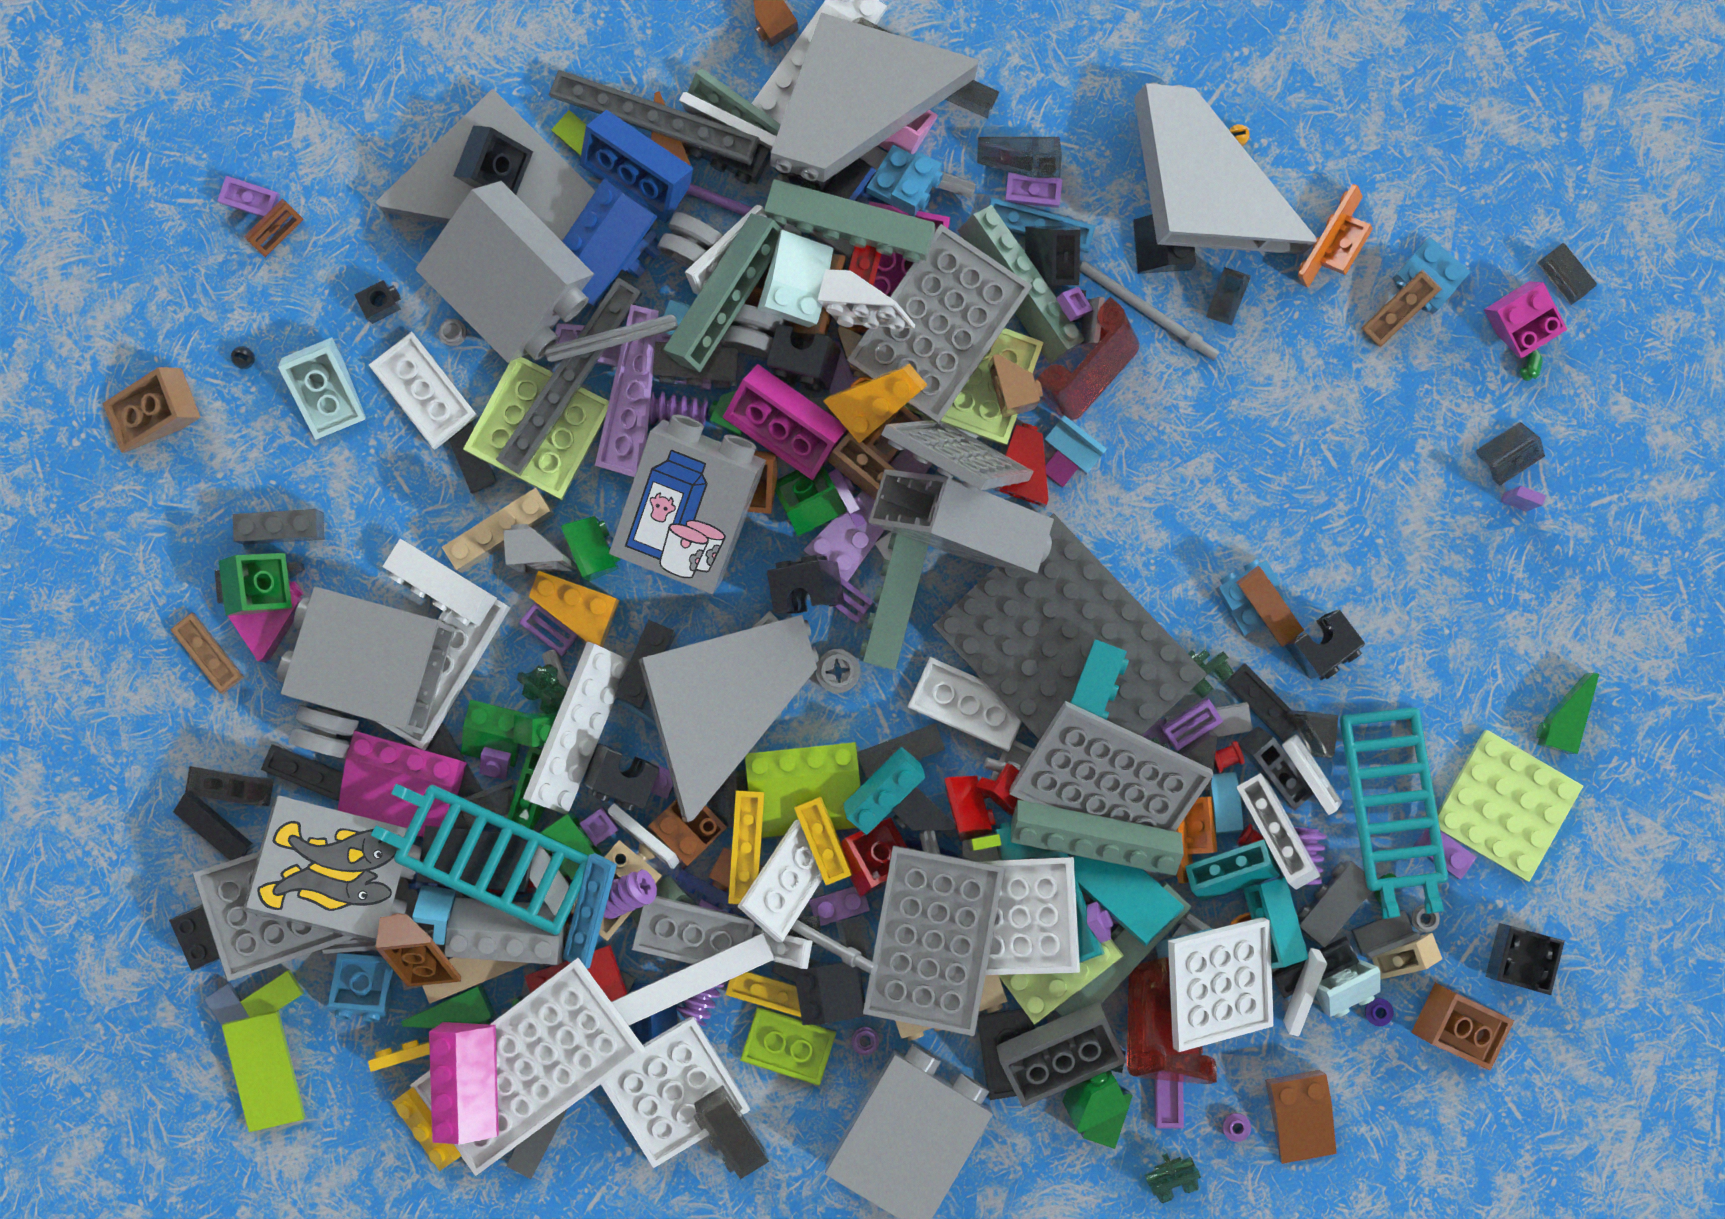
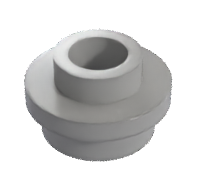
[1411,904,1440,932]

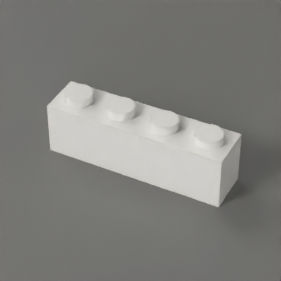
[382,539,497,626]
[1237,773,1320,889]

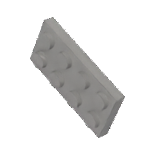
[632,896,755,975]

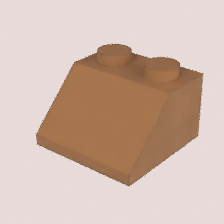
[988,354,1043,418]

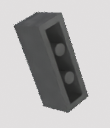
[233,509,325,545]
[1297,860,1372,948]

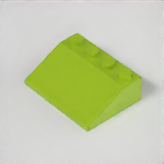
[745,742,860,838]

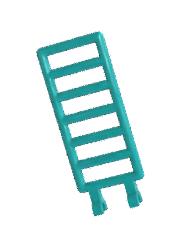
[1340,707,1448,919]
[371,784,589,935]

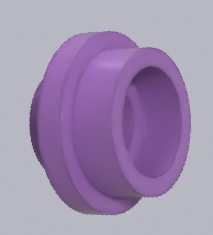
[851,1027,879,1055]
[1223,1113,1251,1142]

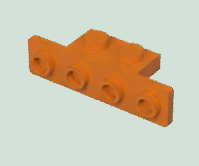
[1298,184,1373,288]
[1175,796,1218,884]

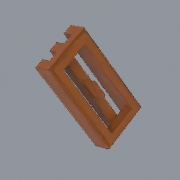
[244,198,304,257]

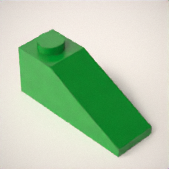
[1536,673,1599,754]
[507,746,546,830]
[401,984,496,1028]

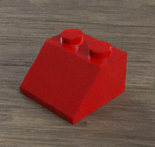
[944,775,996,842]
[841,817,907,897]

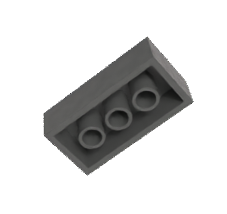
[996,1001,1127,1107]

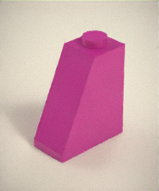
[228,580,304,663]

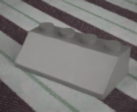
[503,524,578,574]
[445,897,566,965]

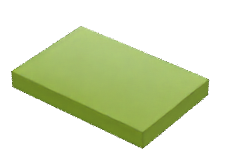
[740,1006,837,1086]

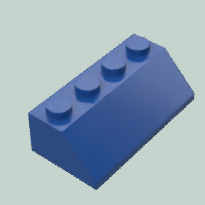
[580,110,694,223]
[562,178,658,307]

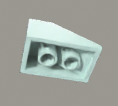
[757,230,833,327]
[278,337,366,440]
[1315,959,1380,1018]

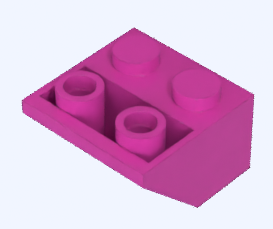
[1484,281,1567,358]

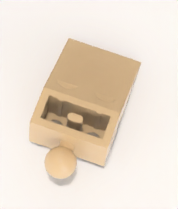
[571,840,662,941]

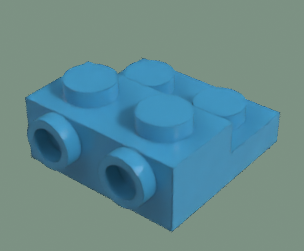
[866,145,944,217]
[1392,237,1471,314]
[1215,559,1292,636]
[327,953,393,1022]

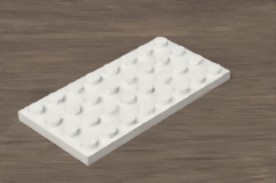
[410,958,646,1176]

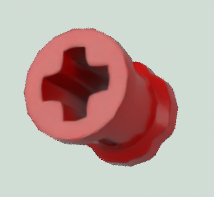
[1209,741,1245,774]
[1237,823,1265,846]

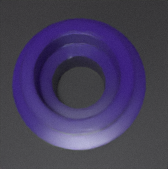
[1365,998,1394,1026]

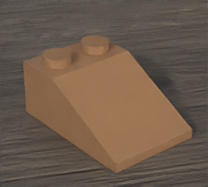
[103,367,201,453]

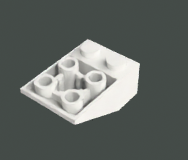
[818,269,915,331]

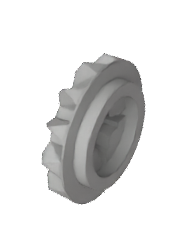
[816,649,860,693]

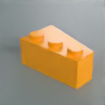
[823,364,927,443]
[529,571,620,648]

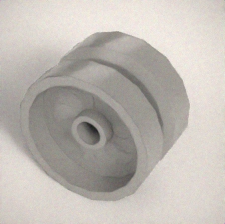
[657,212,723,268]
[718,304,785,358]
[288,705,359,759]

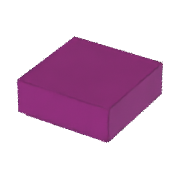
[1046,450,1079,488]

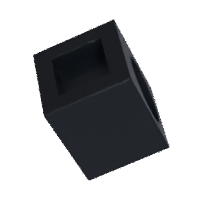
[354,280,401,324]

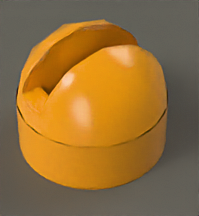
[1229,124,1250,147]

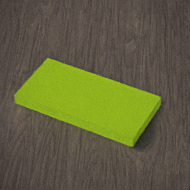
[222,1010,306,1132]

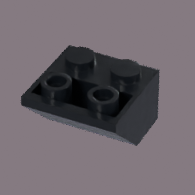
[1025,226,1080,285]

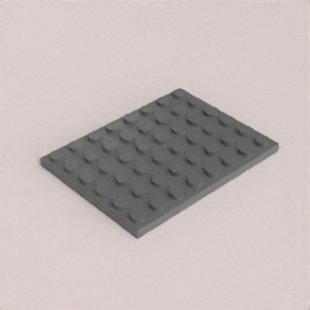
[932,513,1207,741]

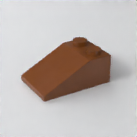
[1411,982,1514,1071]
[1265,1070,1337,1164]

